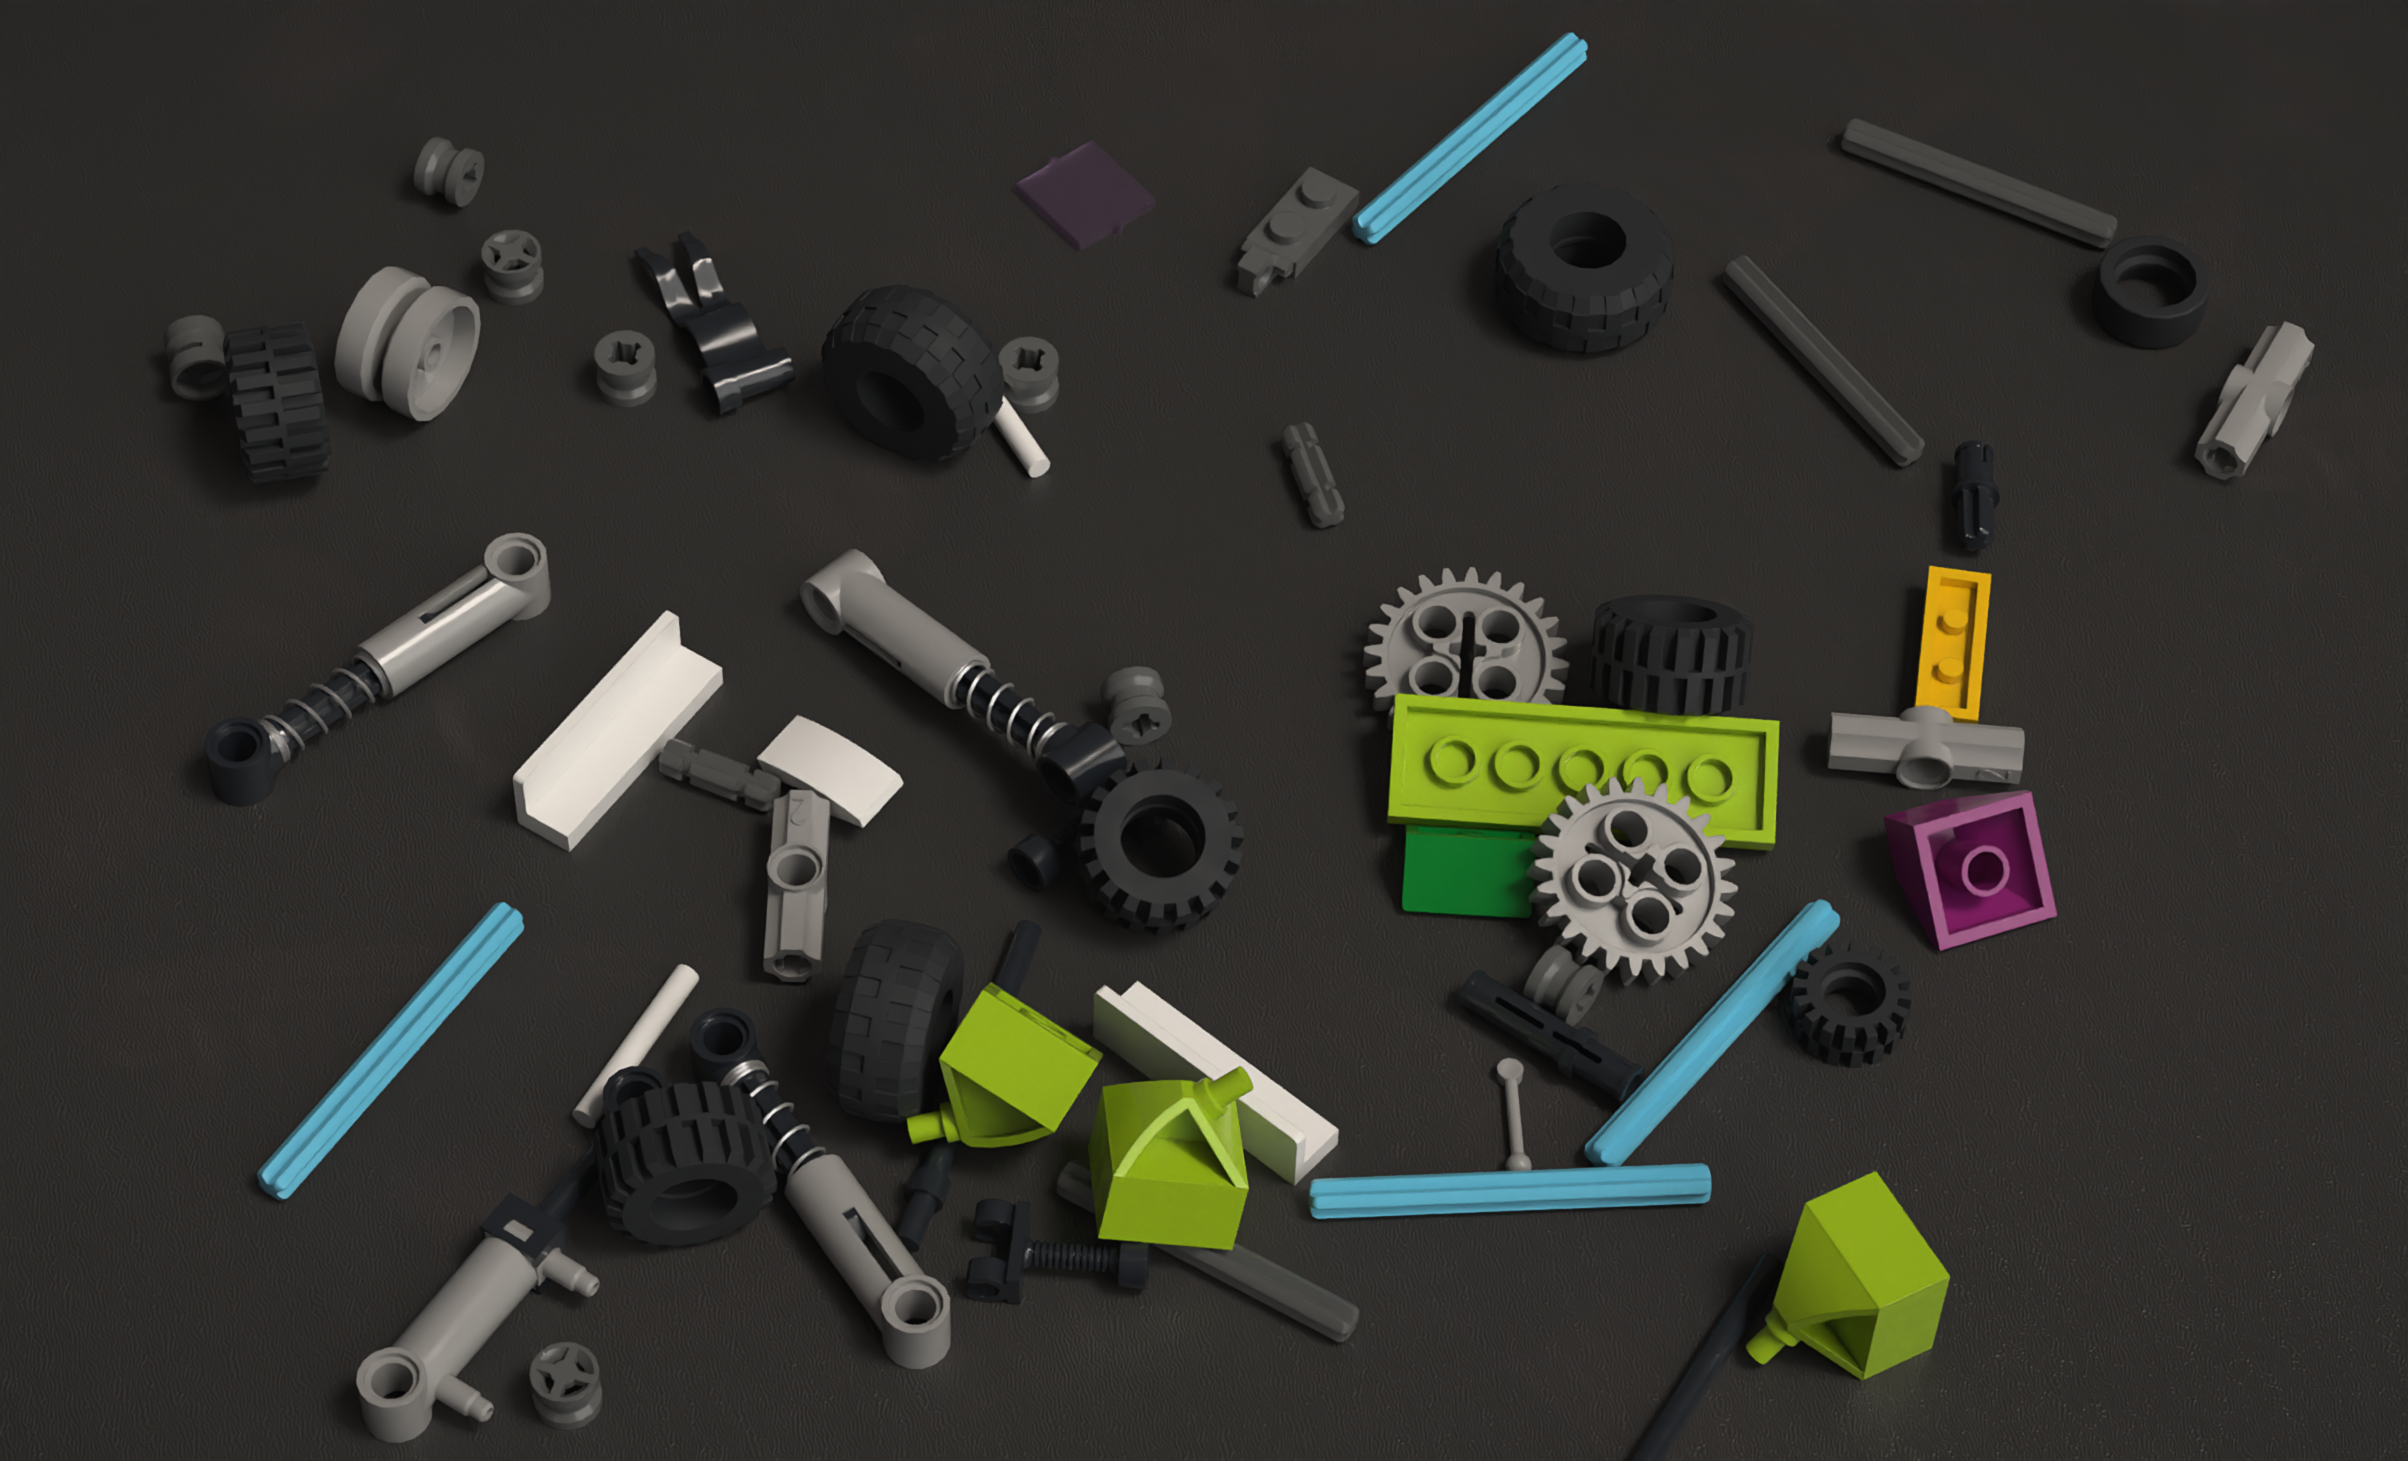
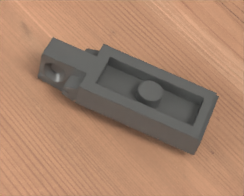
[1236,167,1360,299]

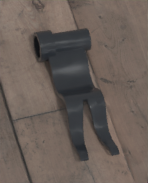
[634,231,796,415]

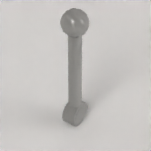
[1496,1058,1532,1171]

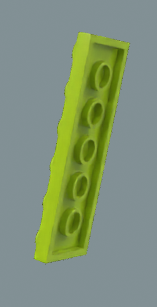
[1387,693,1780,851]

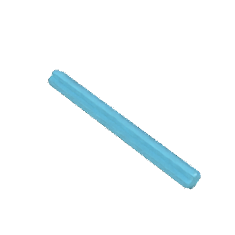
[1351,32,1588,245]
[1584,899,1840,1167]
[257,902,524,1201]
[1309,1163,1712,1219]

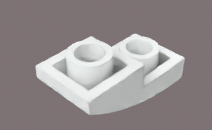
[757,715,904,828]

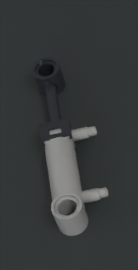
[356,1066,669,1443]

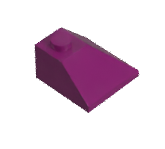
[1883,790,2058,951]

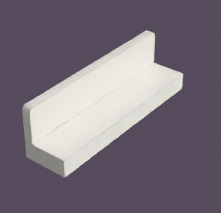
[513,610,723,852]
[1093,981,1339,1186]

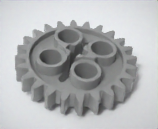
[1363,567,1569,731]
[1526,777,1738,986]

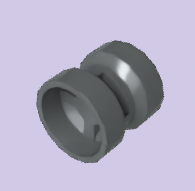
[164,315,229,401]

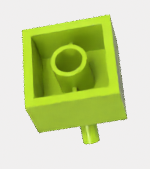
[907,982,1103,1148]
[1088,1066,1253,1250]
[1746,1171,1950,1381]

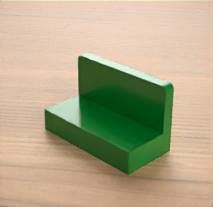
[1402,824,1536,918]

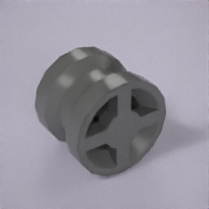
[414,136,485,207]
[481,230,544,306]
[594,330,657,408]
[998,336,1059,414]
[1100,666,1172,746]
[1523,944,1604,1026]
[529,1342,603,1431]

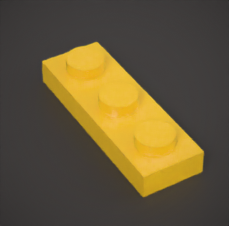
[1914,566,1991,724]

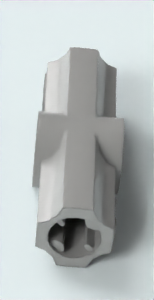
[2194,321,2315,481]
[1826,705,2025,791]
[763,790,831,982]

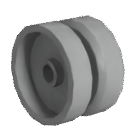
[334,266,481,421]

